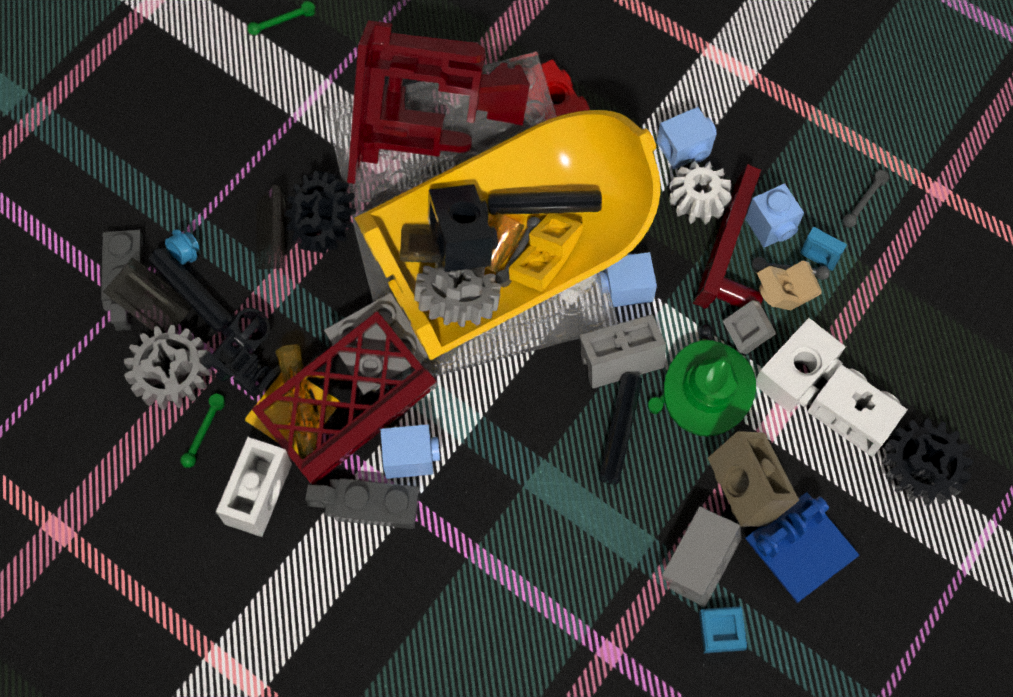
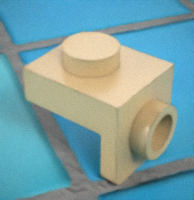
[757,261,822,310]

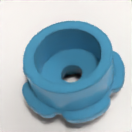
[165,229,199,265]

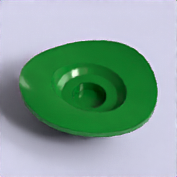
[663,340,756,436]

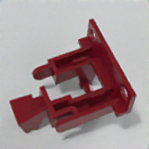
[347,20,530,184]

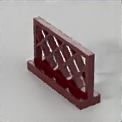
[252,311,437,485]

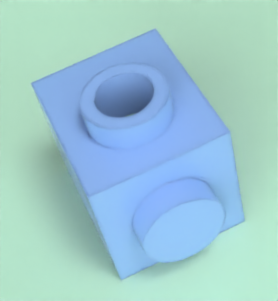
[656,107,716,170]
[745,183,804,248]
[598,252,657,308]
[381,424,440,479]

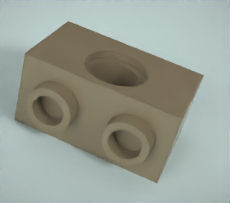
[708,431,799,527]

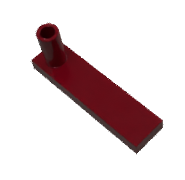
[693,164,763,309]

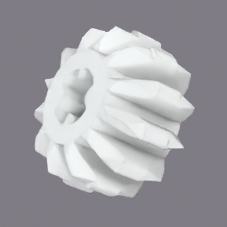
[669,160,732,225]

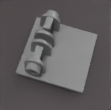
[324,293,429,395]

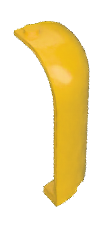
[354,110,661,360]

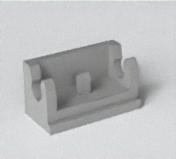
[579,314,666,389]
[662,507,741,608]

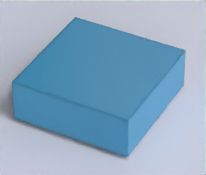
[800,227,847,271]
[699,606,747,653]

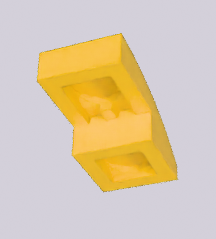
[509,213,583,292]

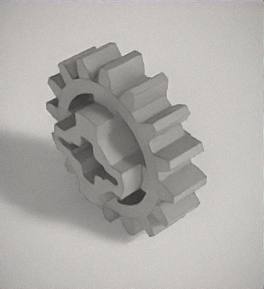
[414,260,501,327]
[124,325,212,410]

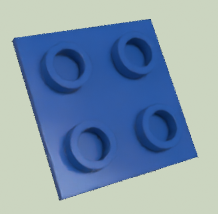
[745,492,859,603]

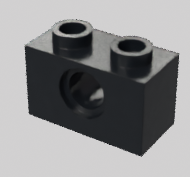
[428,184,498,272]

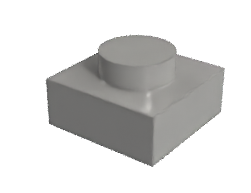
[723,300,776,354]

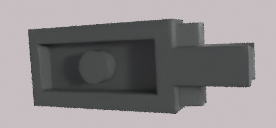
[101,230,143,331]
[305,478,420,529]

